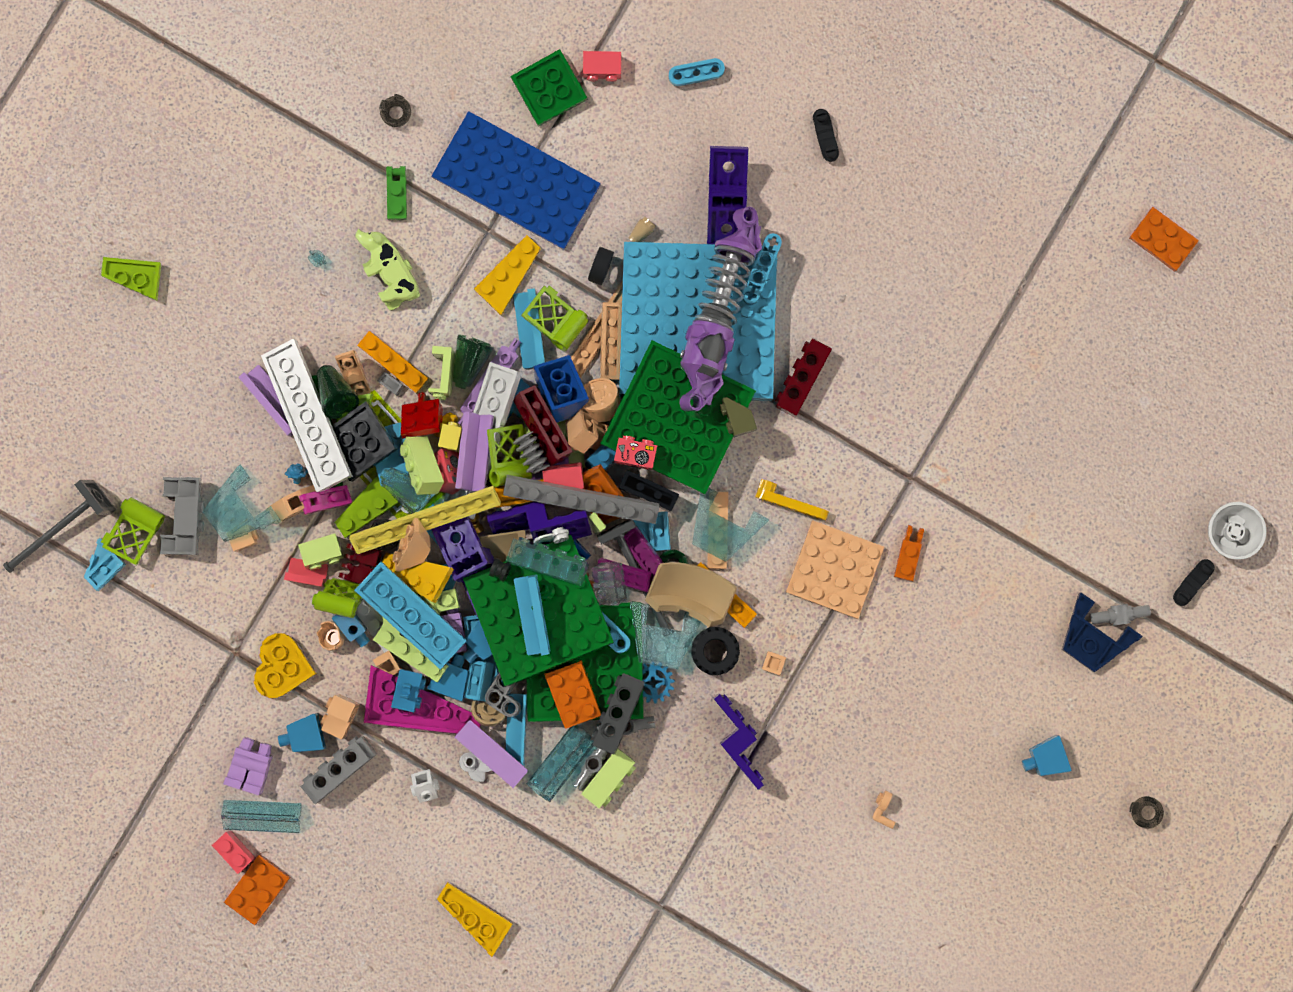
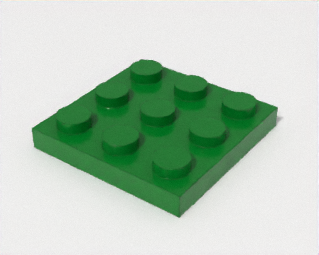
[510,49,588,127]

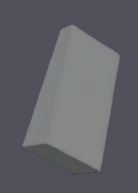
[377,371,404,396]

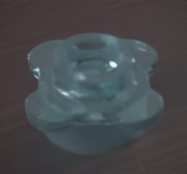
[308,250,327,268]

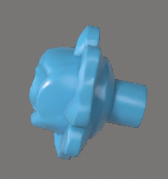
[285,463,308,484]

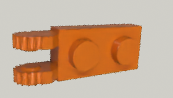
[894,525,924,581]

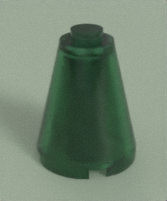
[452,334,494,389]
[316,365,359,419]

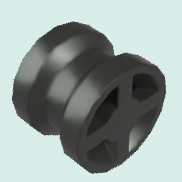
[489,558,511,582]

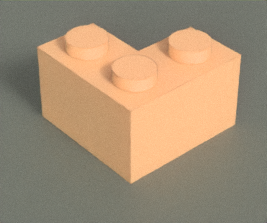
[565,408,609,454]
[320,694,360,739]

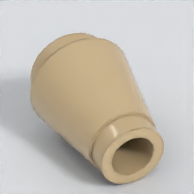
[628,216,656,242]

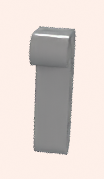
[485,673,521,717]

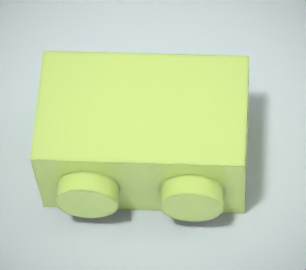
[298,533,344,571]

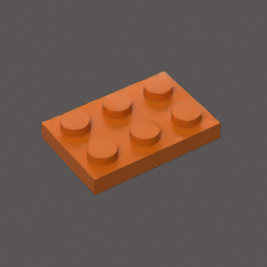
[1129,207,1199,272]
[582,464,624,525]
[544,660,602,729]
[224,855,291,926]

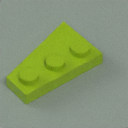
[101,257,161,301]

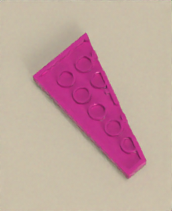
[364,665,481,734]

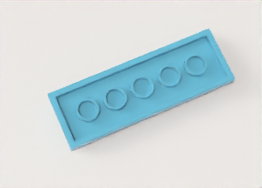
[354,561,467,670]

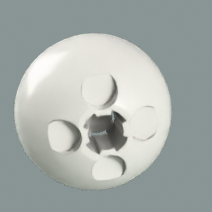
[1208,502,1266,559]

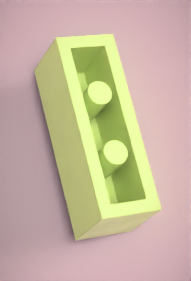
[400,436,444,495]
[581,748,636,809]

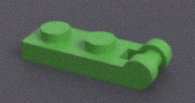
[386,166,407,220]

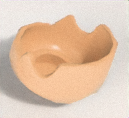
[317,621,345,651]

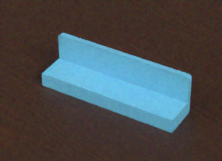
[513,288,545,369]
[514,574,551,656]
[506,693,527,767]

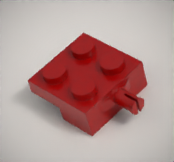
[401,392,443,439]

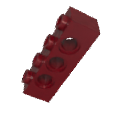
[775,338,832,418]
[513,385,573,467]

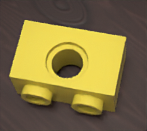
[438,422,462,453]

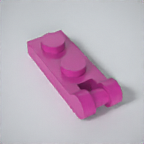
[299,485,352,515]

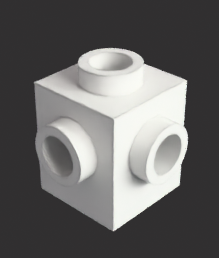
[410,769,440,803]

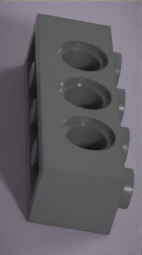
[591,673,646,754]

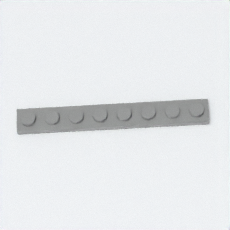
[503,475,660,524]

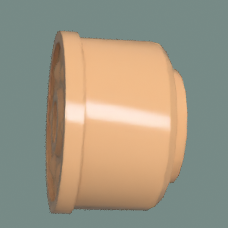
[582,378,621,422]

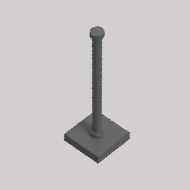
[3,480,116,573]
[597,519,673,637]

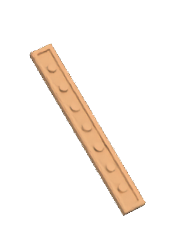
[571,281,623,378]

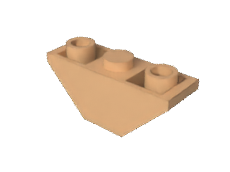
[335,350,371,396]
[268,485,316,525]
[393,518,431,571]

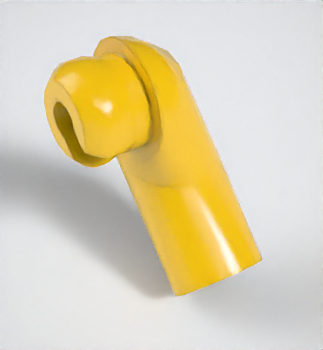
[434,412,458,437]

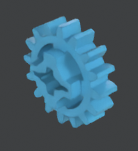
[643,662,675,704]

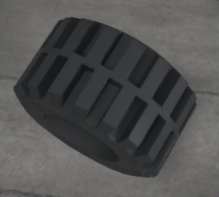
[691,627,740,675]

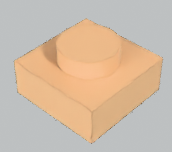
[762,651,786,675]

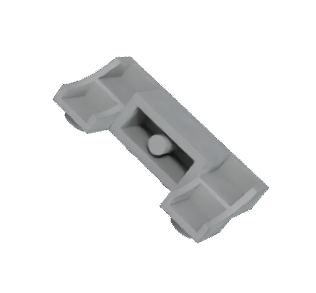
[160,477,205,555]

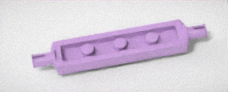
[458,338,521,426]

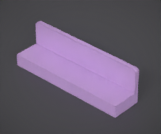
[239,365,293,437]
[455,412,494,491]
[454,720,528,788]

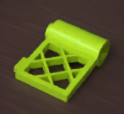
[521,285,588,351]
[487,424,532,487]
[101,497,165,566]
[312,578,363,618]

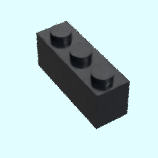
[619,470,679,513]

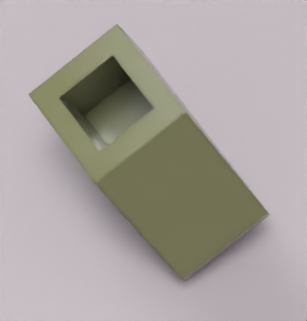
[720,397,757,438]

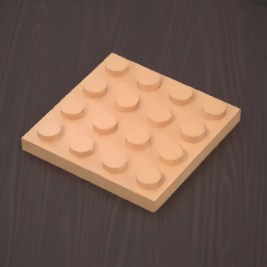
[786,520,884,619]

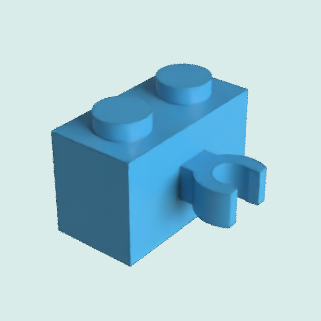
[391,669,427,712]

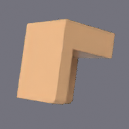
[373,651,402,675]

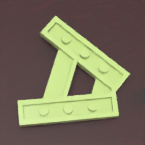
[373,589,460,682]

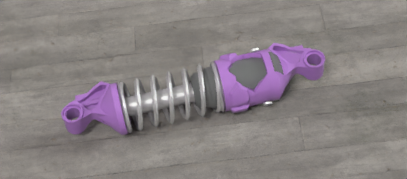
[679,207,762,412]

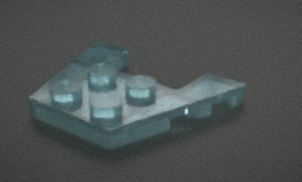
[203,464,282,542]
[692,488,769,562]
[630,601,701,669]

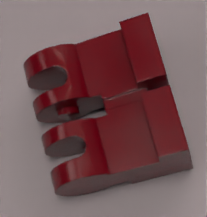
[338,543,383,584]

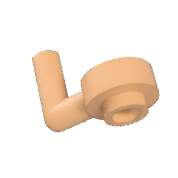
[872,790,895,829]

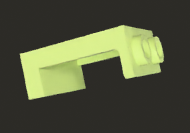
[428,346,455,400]

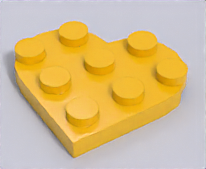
[254,633,316,698]

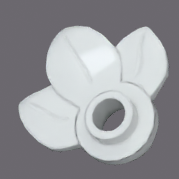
[534,527,569,546]
[459,751,492,782]

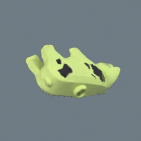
[355,229,420,310]

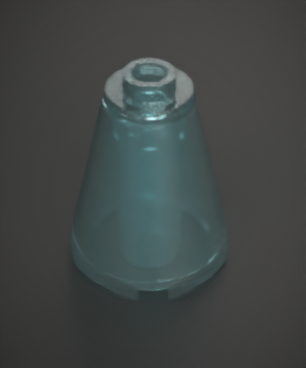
[380,467,431,514]

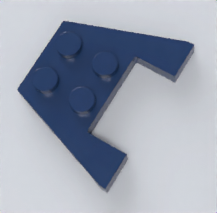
[1062,592,1143,672]

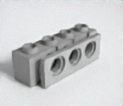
[300,736,377,804]

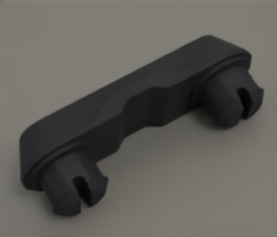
[813,109,839,162]
[1173,559,1215,606]

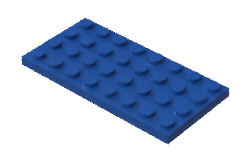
[431,111,601,250]

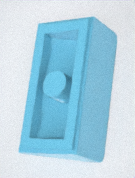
[464,660,494,702]

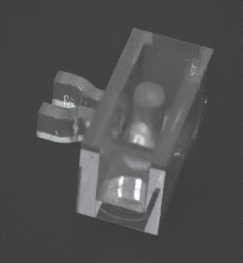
[592,562,627,606]

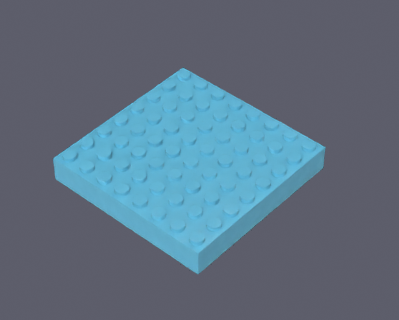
[619,242,777,401]

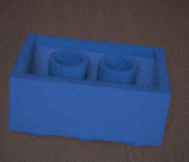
[533,355,589,422]

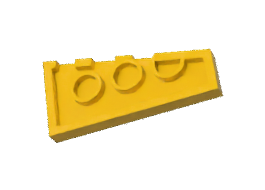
[474,235,541,316]
[382,553,454,603]
[437,882,513,957]

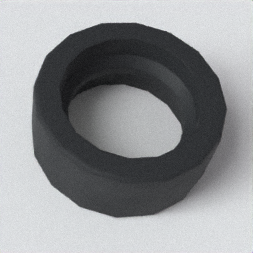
[588,247,614,285]

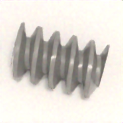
[513,430,550,474]

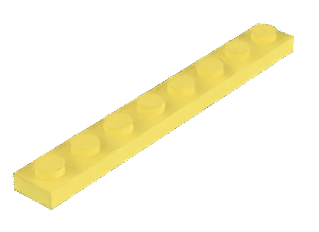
[349,486,501,554]

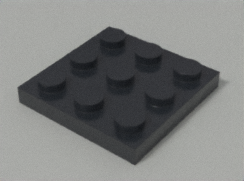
[332,401,398,482]

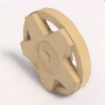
[471,692,508,726]

